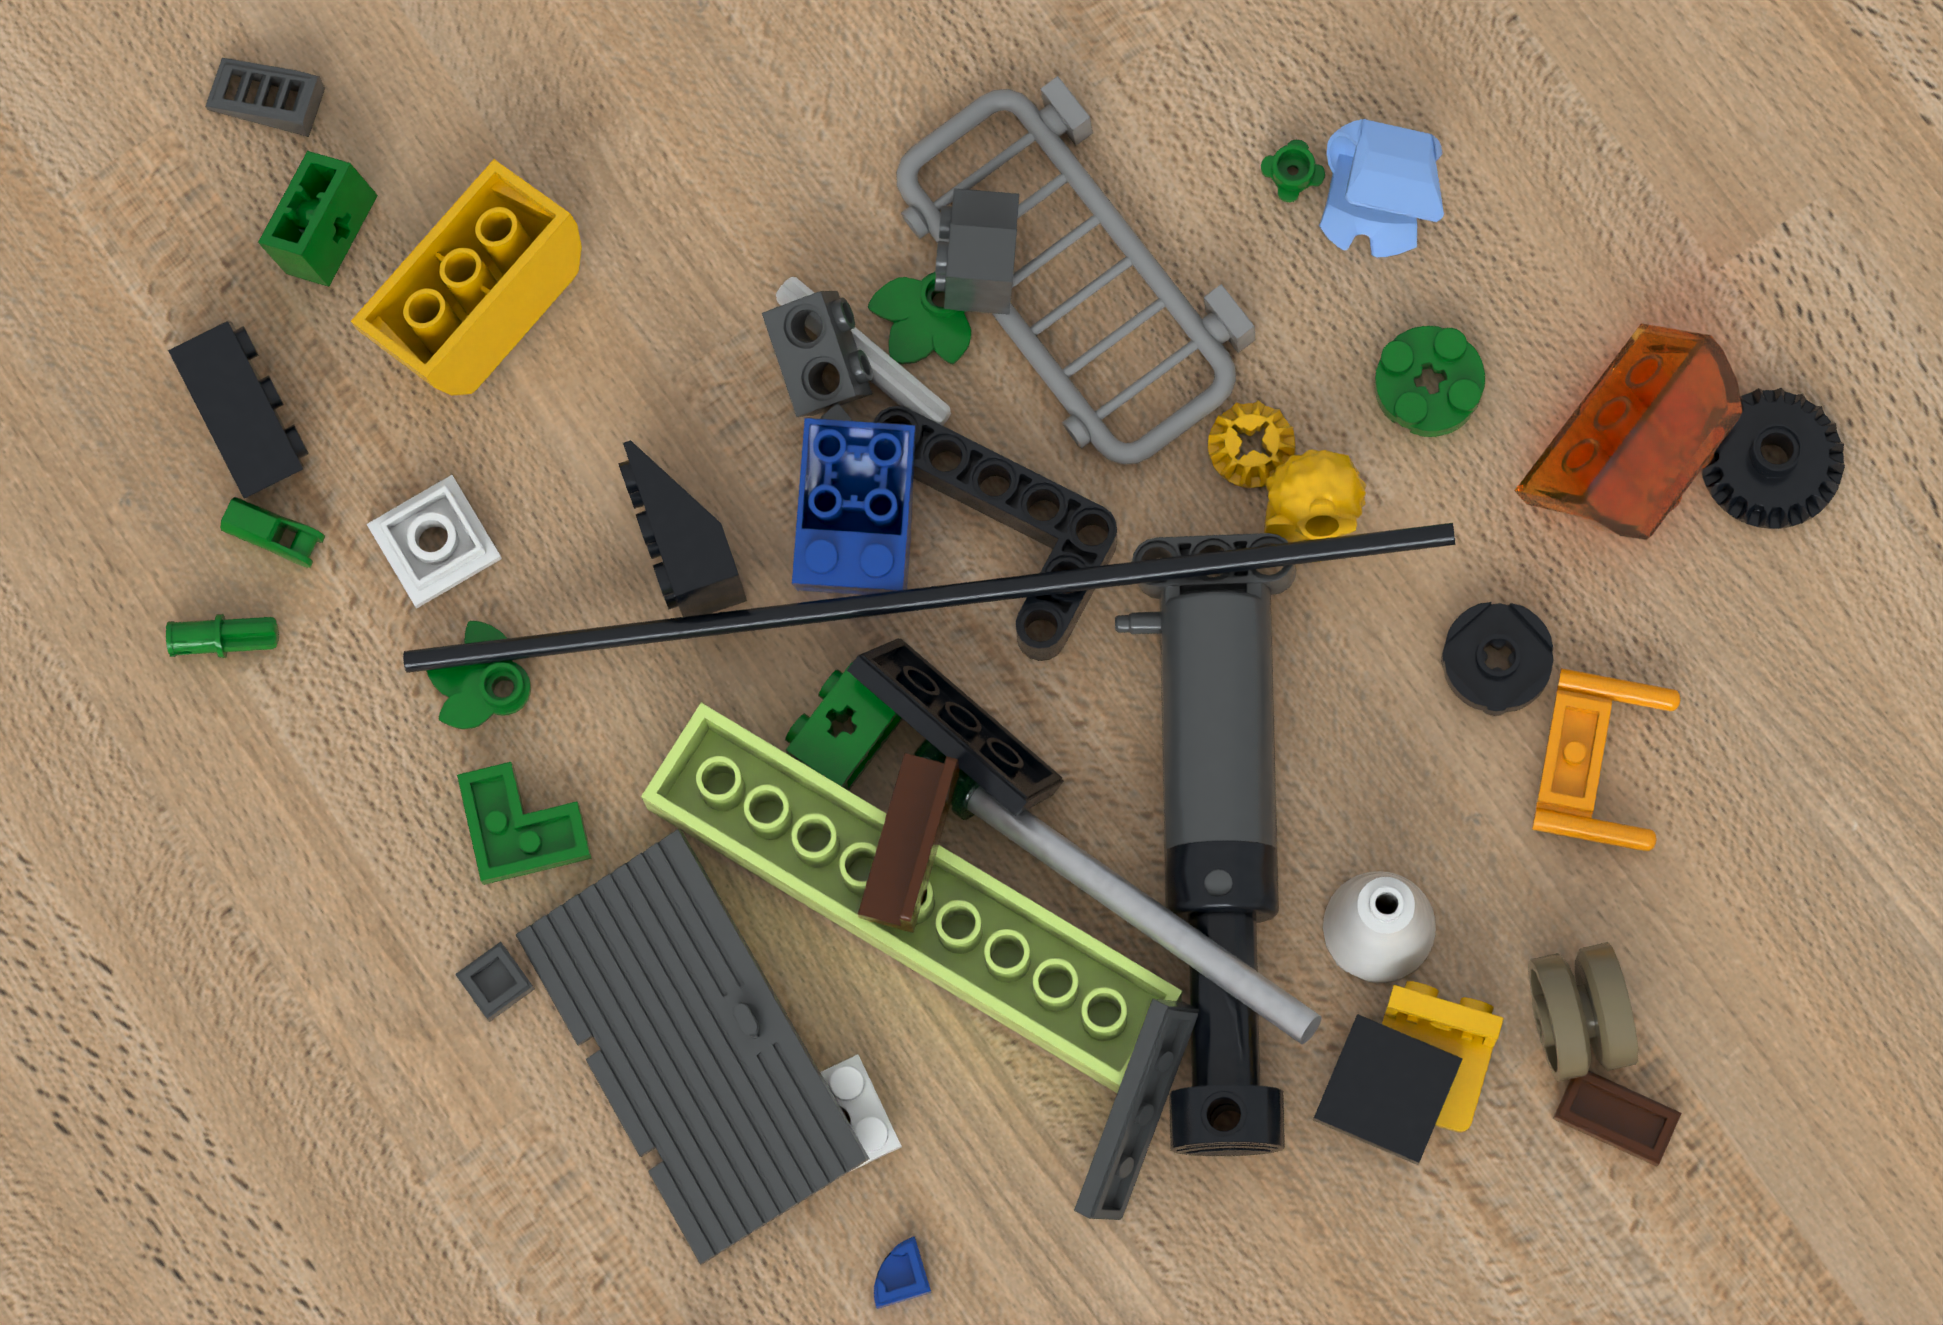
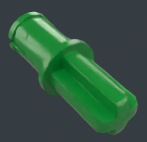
[166,614,279,658]

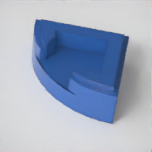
[874,1236,931,1309]

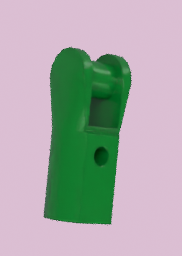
[220,497,325,568]

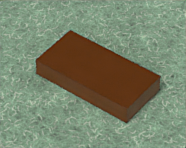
[1553,1071,1682,1167]

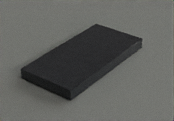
[847,638,1064,816]

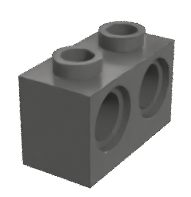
[762,291,873,417]

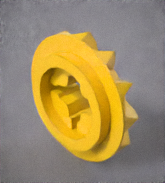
[1208,400,1296,488]

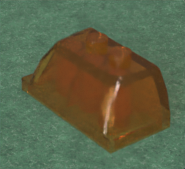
[1514,323,1742,540]

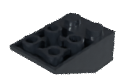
[618,440,747,617]

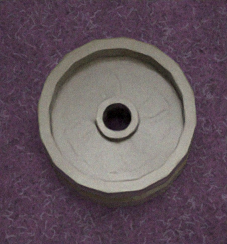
[1528,942,1638,1082]

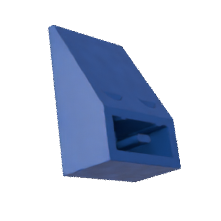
[792,418,916,595]

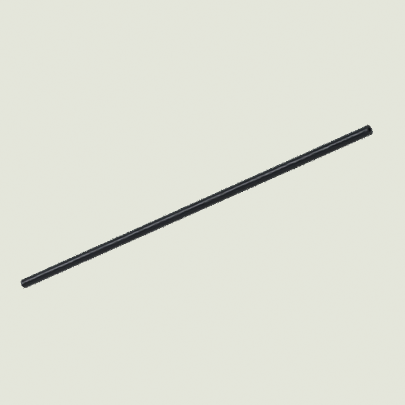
[403,523,1456,673]

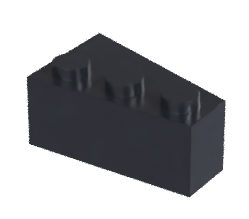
[168,321,309,499]

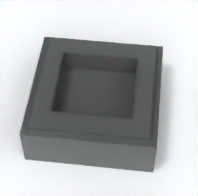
[455,942,535,1022]

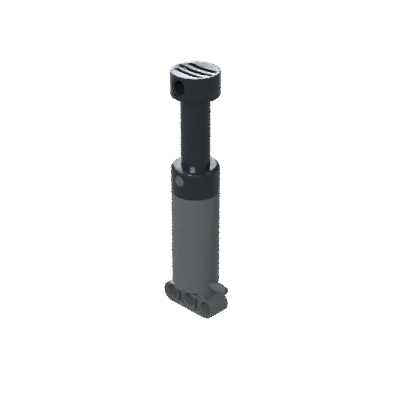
[1115,533,1296,1156]

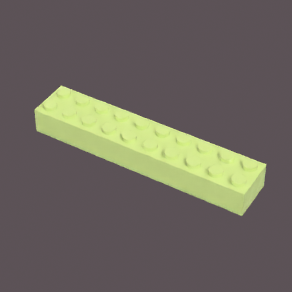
[641,703,1183,1093]

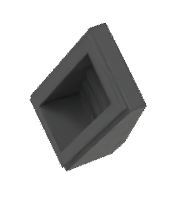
[205,58,325,137]

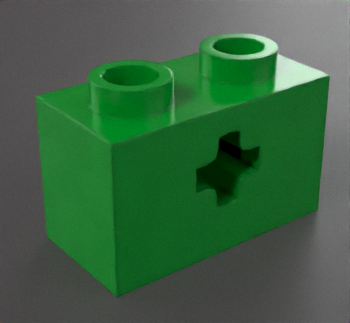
[258,151,378,287]
[785,661,902,791]

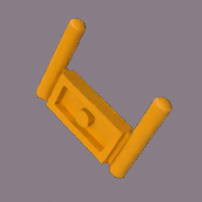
[1532,668,1681,851]

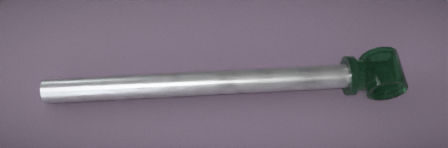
[913,738,1321,1044]

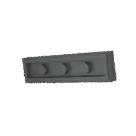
[1074,999,1199,1220]

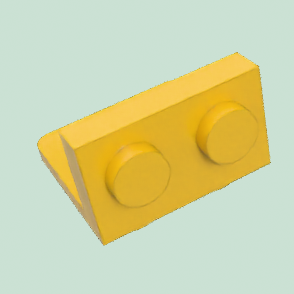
[1382,981,1504,1133]

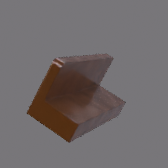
[858,753,960,933]

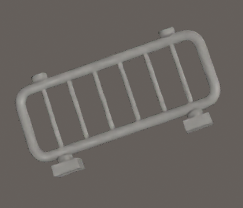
[896,76,1255,464]

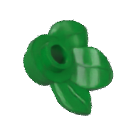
[868,272,972,365]
[426,621,531,729]

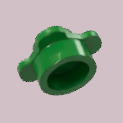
[1261,139,1325,202]

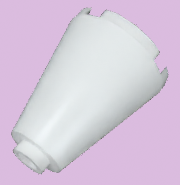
[1323,871,1436,984]

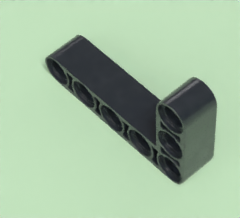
[873,406,1117,661]

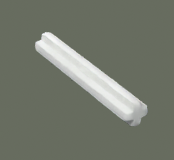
[776,277,951,426]

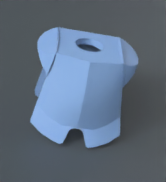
[1319,119,1444,258]

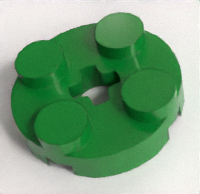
[1374,326,1485,437]

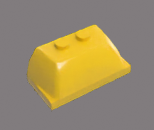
[351,159,582,396]

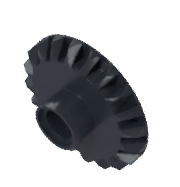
[1700,388,1845,529]

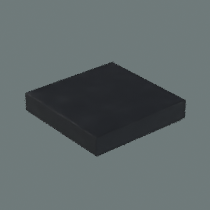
[1313,1014,1463,1165]

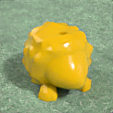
[1264,449,1367,563]

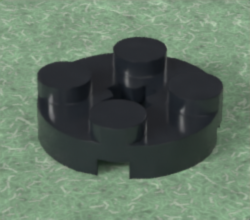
[1441,602,1554,716]

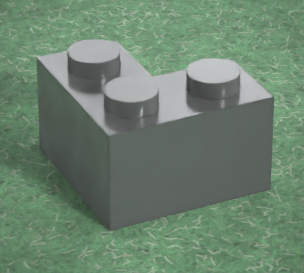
[934,188,1019,315]

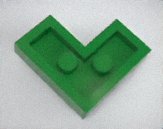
[457,762,592,885]

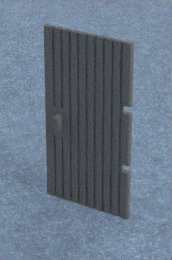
[516,829,870,1265]

